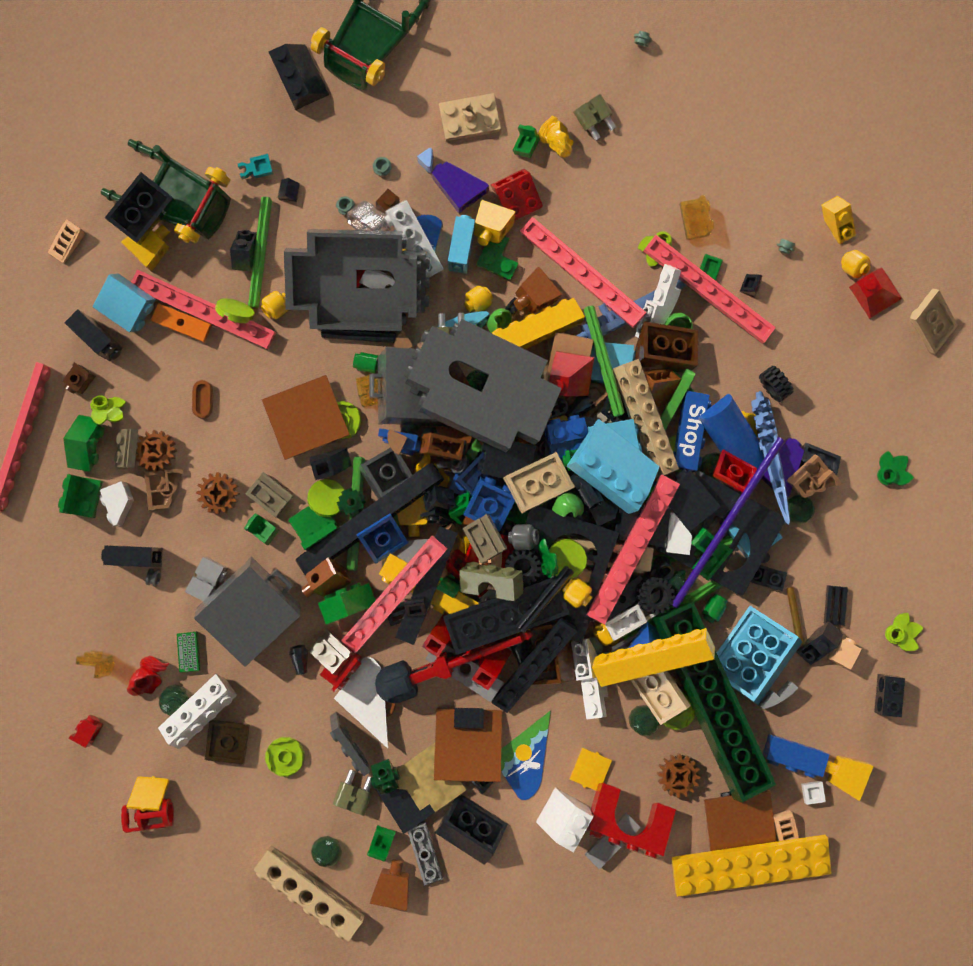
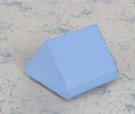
[417,148,433,173]

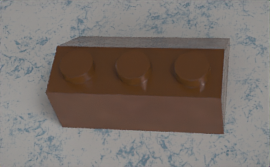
[635,321,698,373]
[526,622,576,685]

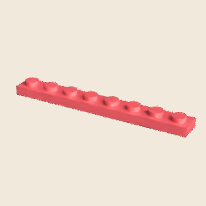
[520,217,646,328]
[643,235,776,344]
[131,269,276,350]
[0,362,51,512]
[586,475,680,625]
[341,536,447,654]

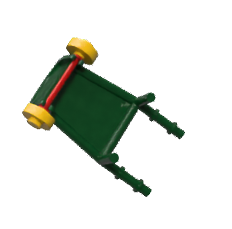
[311,0,431,90]
[101,139,231,244]

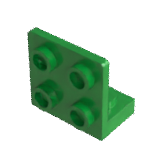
[58,474,103,518]
[289,506,339,551]

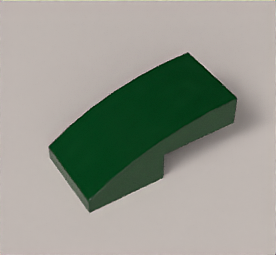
[436,575,461,599]

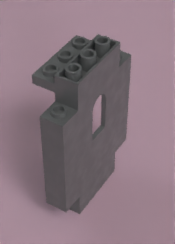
[284,229,430,331]
[404,319,562,452]

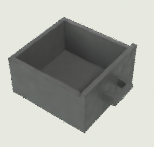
[369,347,459,426]
[194,556,300,667]

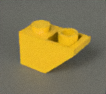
[821,196,856,244]

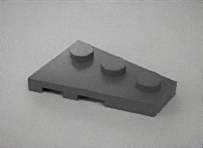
[330,712,370,776]

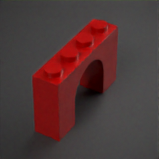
[422,612,512,690]
[586,783,676,859]

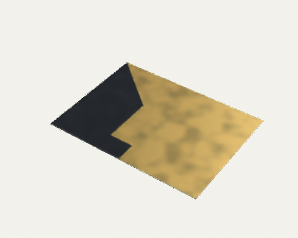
[375,743,466,834]

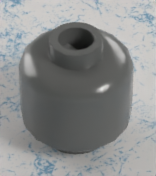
[508,524,539,550]

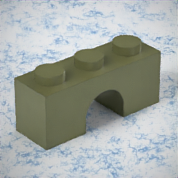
[459,562,523,601]

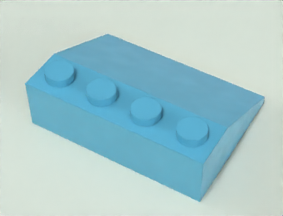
[567,419,660,514]
[717,606,802,705]

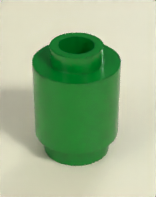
[353,352,379,374]
[702,594,728,624]

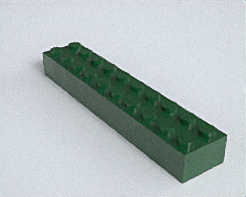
[652,602,776,802]

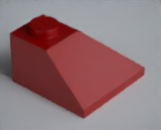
[849,267,902,319]
[549,351,595,396]
[713,449,757,494]

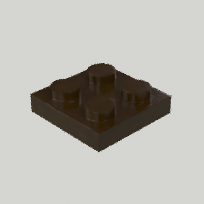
[204,720,250,764]

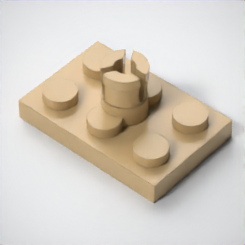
[439,93,501,142]
[910,289,958,354]
[504,452,575,513]
[631,671,691,725]

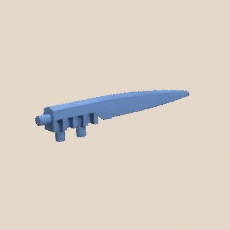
[576,280,686,339]
[751,391,790,525]

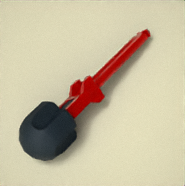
[375,630,532,703]

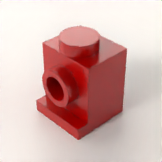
[68,715,104,748]

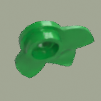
[877,451,914,486]
[538,539,558,578]

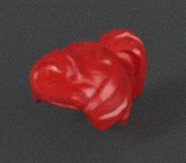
[127,655,169,696]

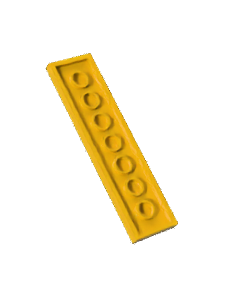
[671,835,831,897]

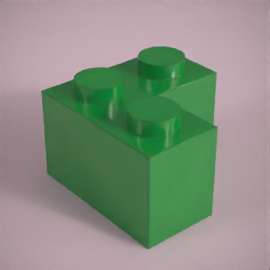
[63,415,104,472]
[318,583,376,625]

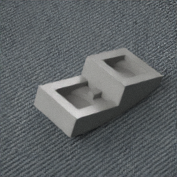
[758,680,798,709]

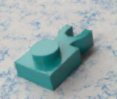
[237,154,273,179]

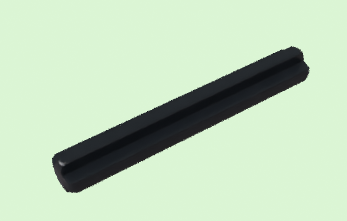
[321,329,396,343]
[516,566,574,633]

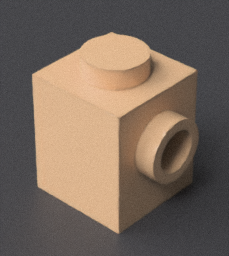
[828,637,861,670]

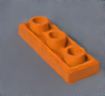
[151,303,212,343]

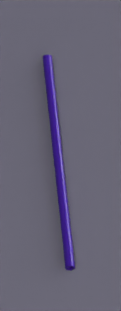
[672,437,785,608]

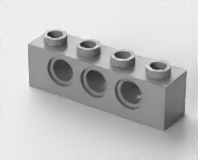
[426,643,504,702]

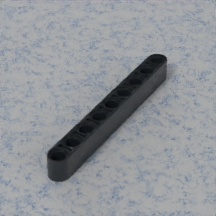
[295,463,444,576]

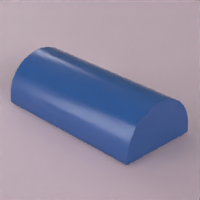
[698,394,765,471]

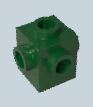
[336,488,366,517]
[370,759,400,794]

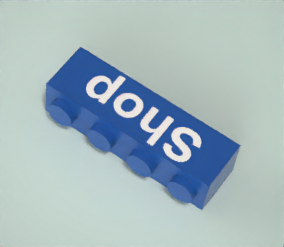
[673,391,711,472]

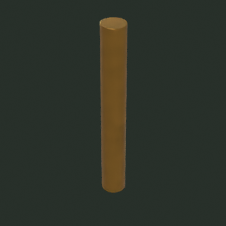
[786,587,804,645]

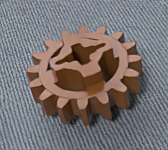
[135,430,177,472]
[196,472,240,514]
[657,753,701,798]

